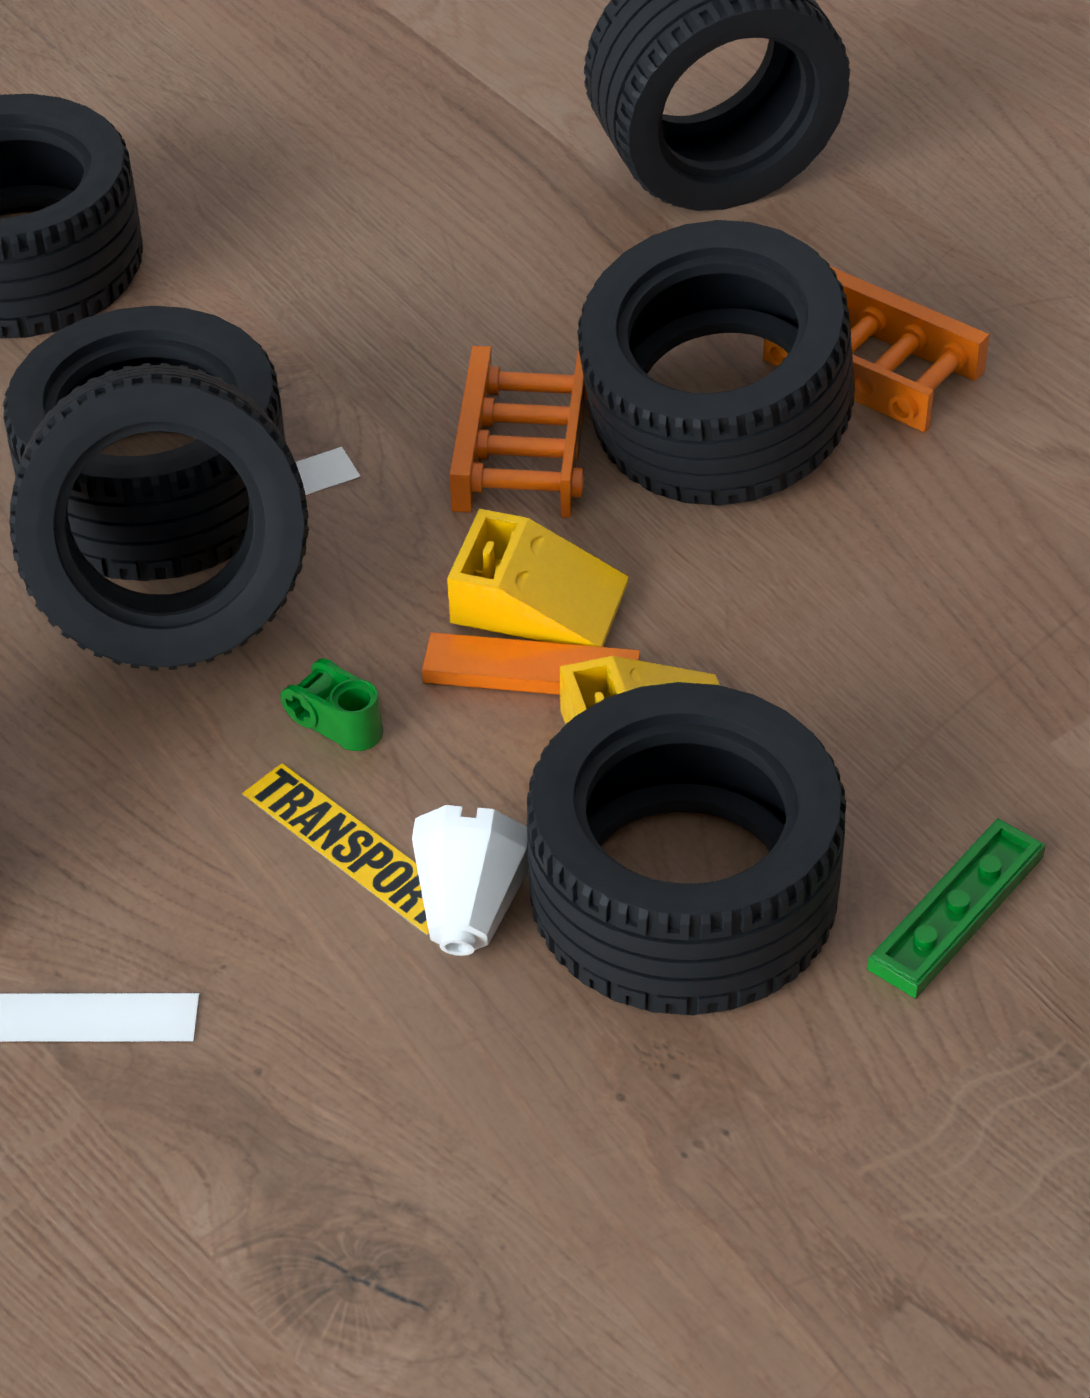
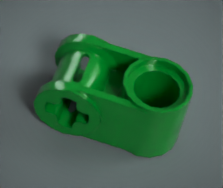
[280,658,383,751]

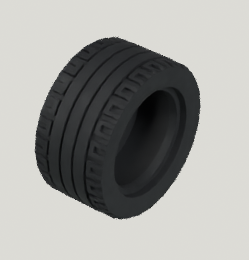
[584,0,850,211]
[0,94,143,339]
[577,220,855,506]
[3,306,285,581]
[9,363,309,671]
[527,682,846,1015]

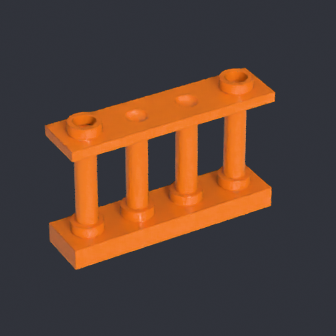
[763,266,990,433]
[449,345,588,518]

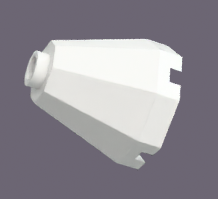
[412,805,528,956]

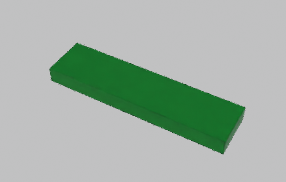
[867,818,1045,999]

